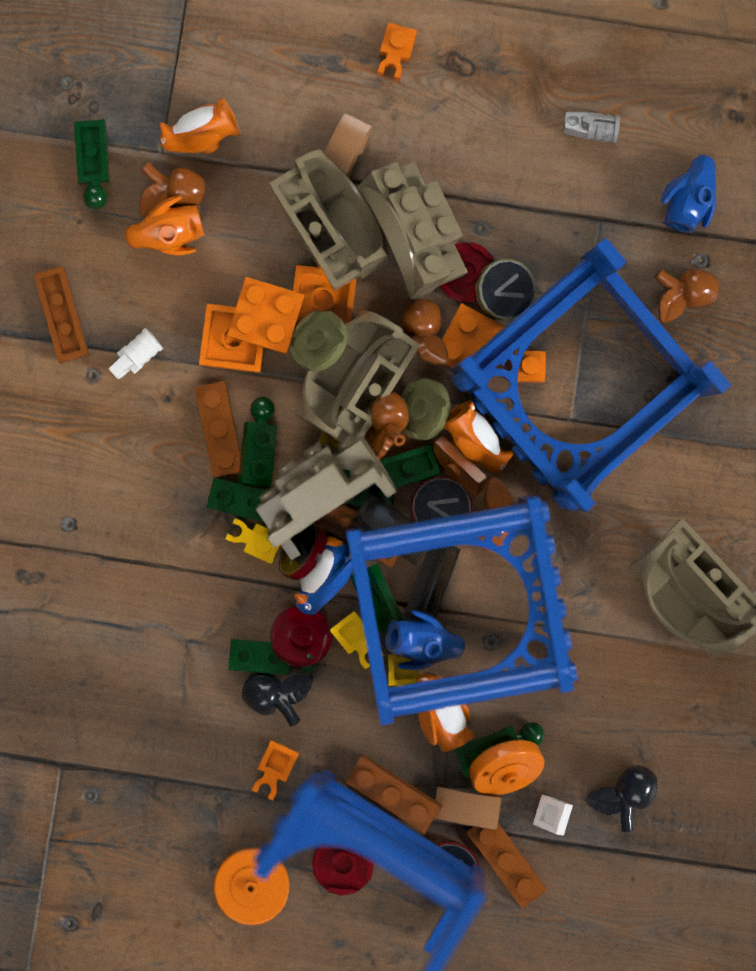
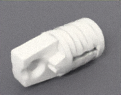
[109,328,164,379]

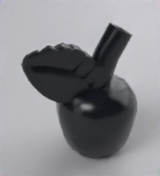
[241,673,313,727]
[587,765,658,832]

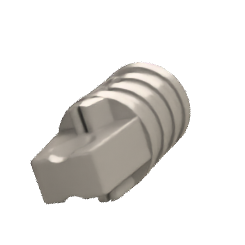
[563,112,620,143]

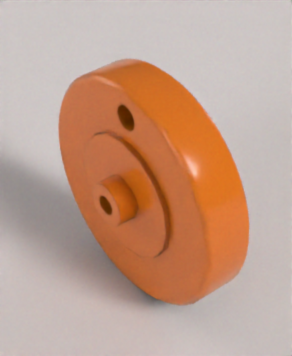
[469,740,545,796]
[214,847,290,925]

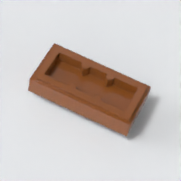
[433,436,486,497]

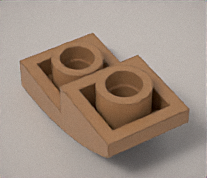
[324,113,373,177]
[435,786,501,830]

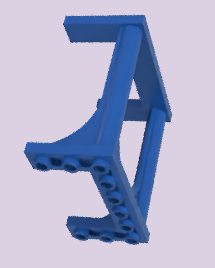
[450,238,731,512]
[347,495,578,725]
[253,769,486,971]

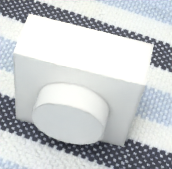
[533,794,573,836]

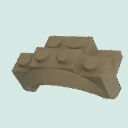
[269,150,388,291]
[358,162,467,299]
[295,309,420,442]
[256,435,396,560]
[628,518,756,660]

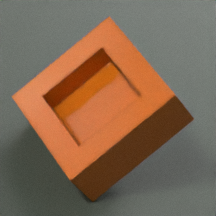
[514,350,546,383]

